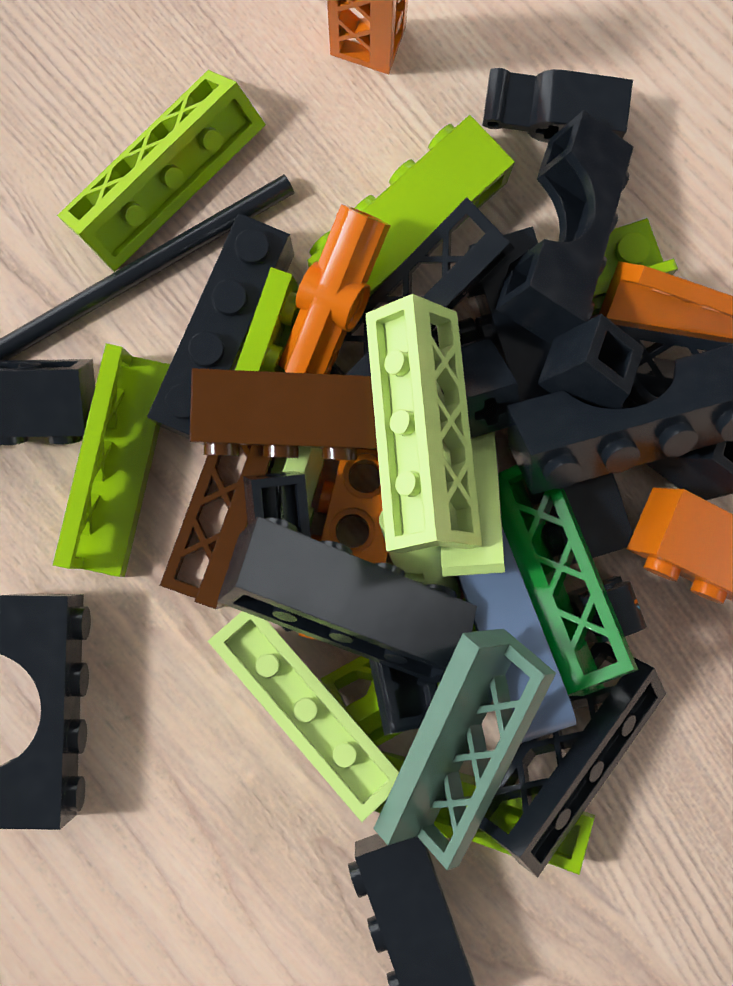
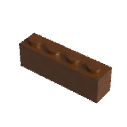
[190,368,377,460]

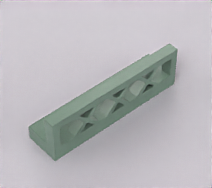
[373,628,556,870]

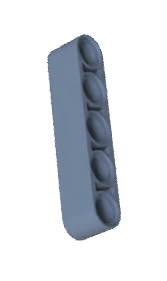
[457,527,577,743]

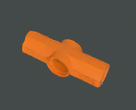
[278,204,391,374]

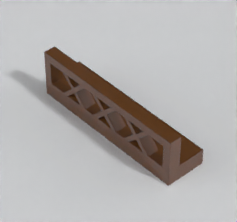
[159,445,275,609]

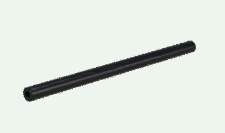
[0,174,295,360]

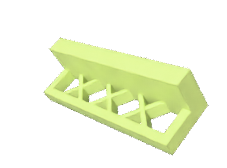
[366,294,482,553]
[208,611,399,822]

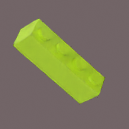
[307,115,515,297]

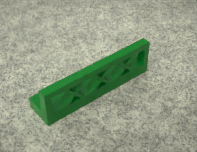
[498,464,638,696]

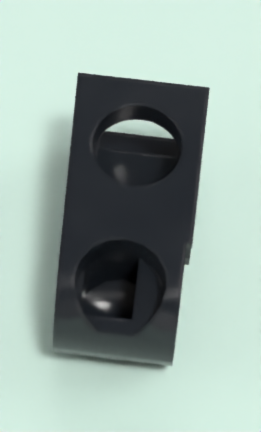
[567,576,647,643]

